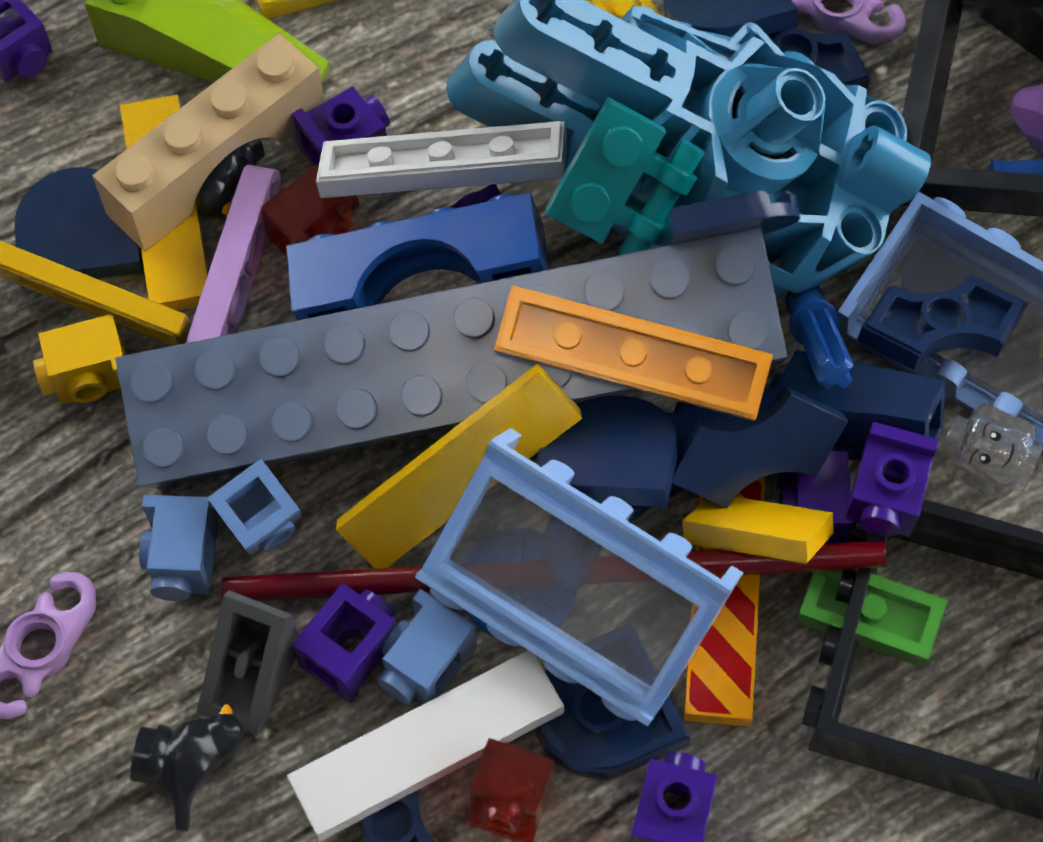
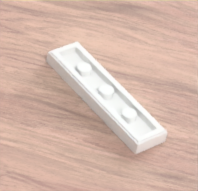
[316,121,567,198]
[287,650,564,842]

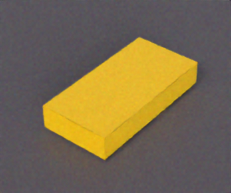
[682,497,834,564]

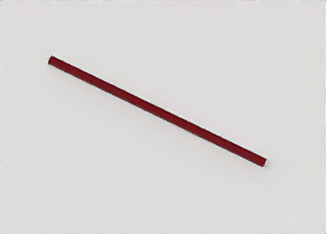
[221,541,886,601]

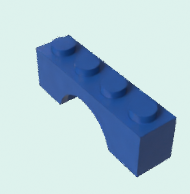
[287,192,550,320]

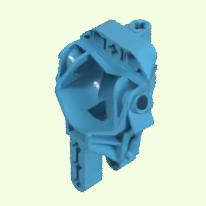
[446,0,931,299]

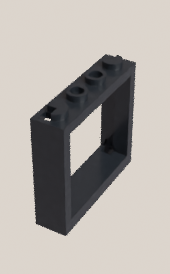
[901,0,1043,217]
[801,499,1043,820]

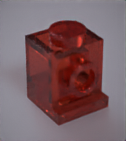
[260,165,360,257]
[467,738,555,842]

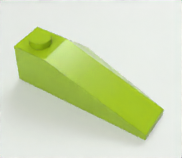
[85,0,330,83]

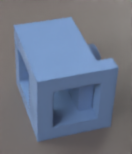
[207,459,303,556]
[139,495,218,601]
[377,589,477,705]

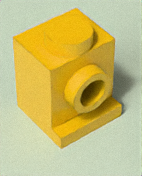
[33,314,127,405]

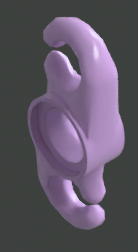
[791,0,906,45]
[0,572,96,719]

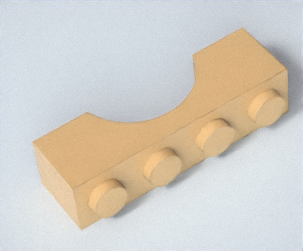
[92,33,325,252]

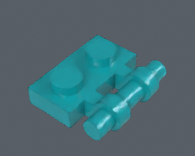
[545,97,705,255]

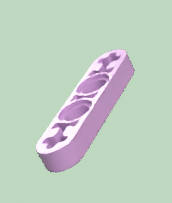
[186,165,281,343]

